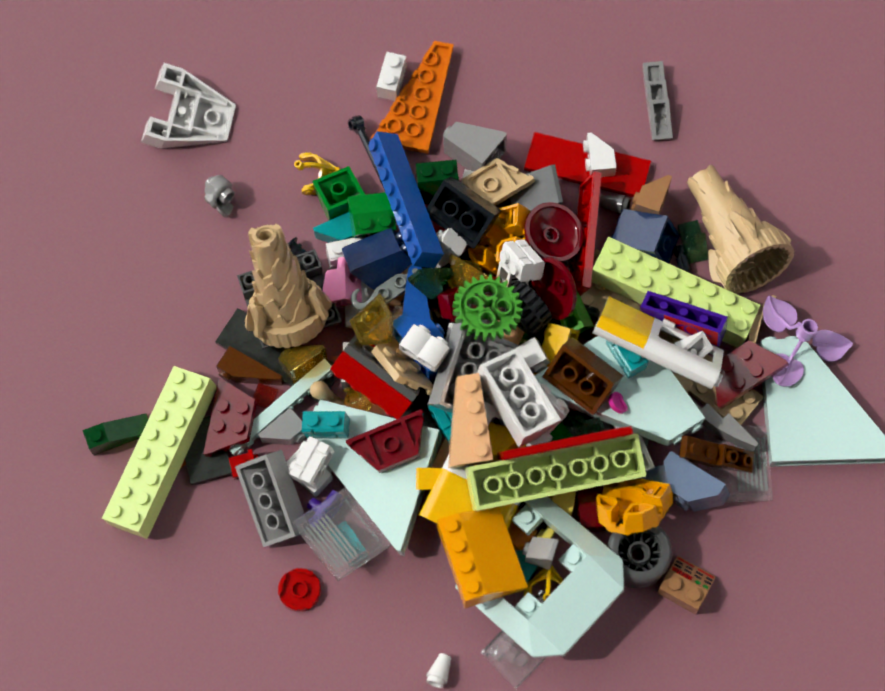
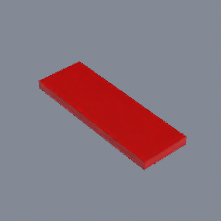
[524,132,651,197]
[571,171,602,296]
[497,426,633,460]

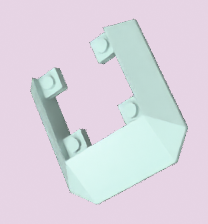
[455,497,624,658]

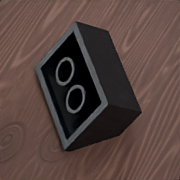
[427,176,502,249]

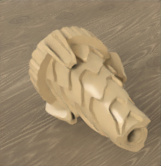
[687,165,794,294]
[245,224,332,348]

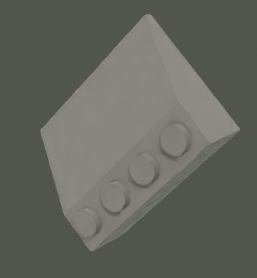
[428,323,518,423]

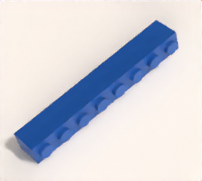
[368,131,444,268]

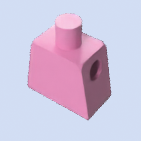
[322,257,362,308]

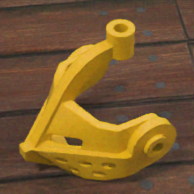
[294,152,340,195]
[524,565,563,601]

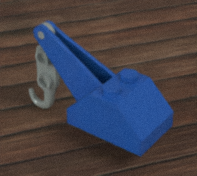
[351,265,445,383]

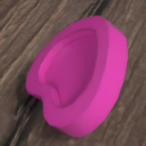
[609,392,628,414]

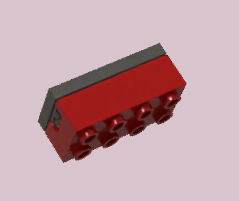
[330,331,422,419]

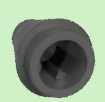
[599,195,631,215]

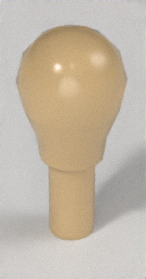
[310,381,345,405]

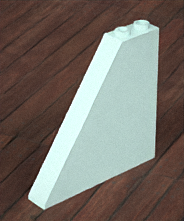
[534,336,705,446]
[759,336,885,467]
[307,400,442,556]

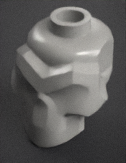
[205,175,235,218]

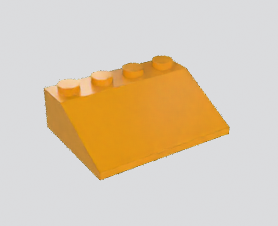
[437,507,528,609]

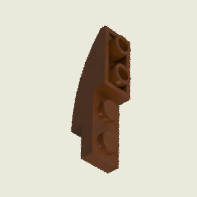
[679,436,755,473]

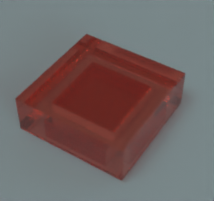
[253,383,279,408]

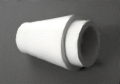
[426,653,452,688]

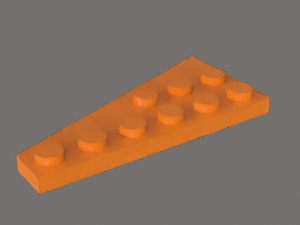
[370,41,454,154]

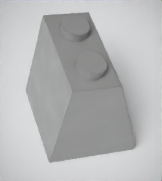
[443,122,507,171]

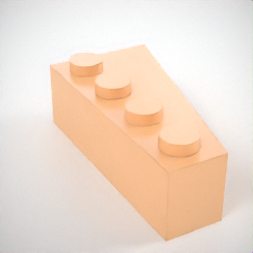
[448,373,493,468]

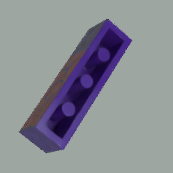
[640,291,728,347]

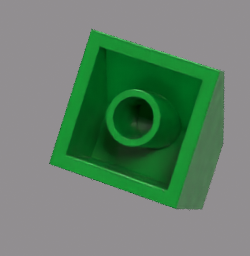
[312,166,365,220]
[347,192,396,238]

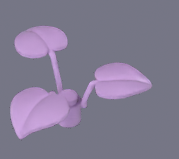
[763,295,853,387]

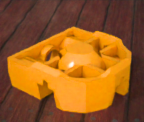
[468,203,531,275]
[596,478,673,536]

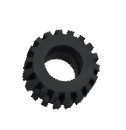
[502,280,553,337]

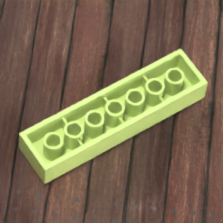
[591,237,760,348]
[102,366,217,539]
[465,433,646,511]

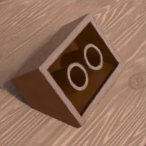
[542,337,624,416]

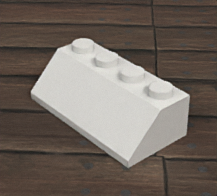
[477,348,561,447]

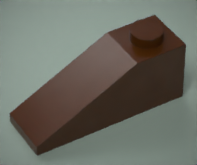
[216,346,284,386]

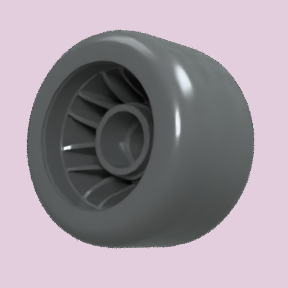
[607,526,672,588]

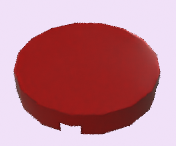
[278,568,321,612]

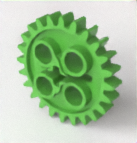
[452,274,523,342]

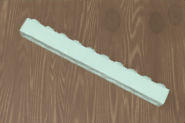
[229,358,333,456]

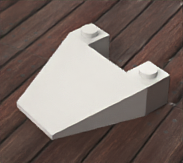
[141,63,236,149]

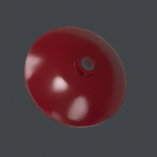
[524,202,583,262]
[532,257,577,320]

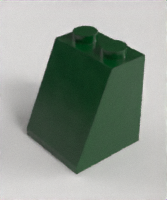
[416,159,459,204]

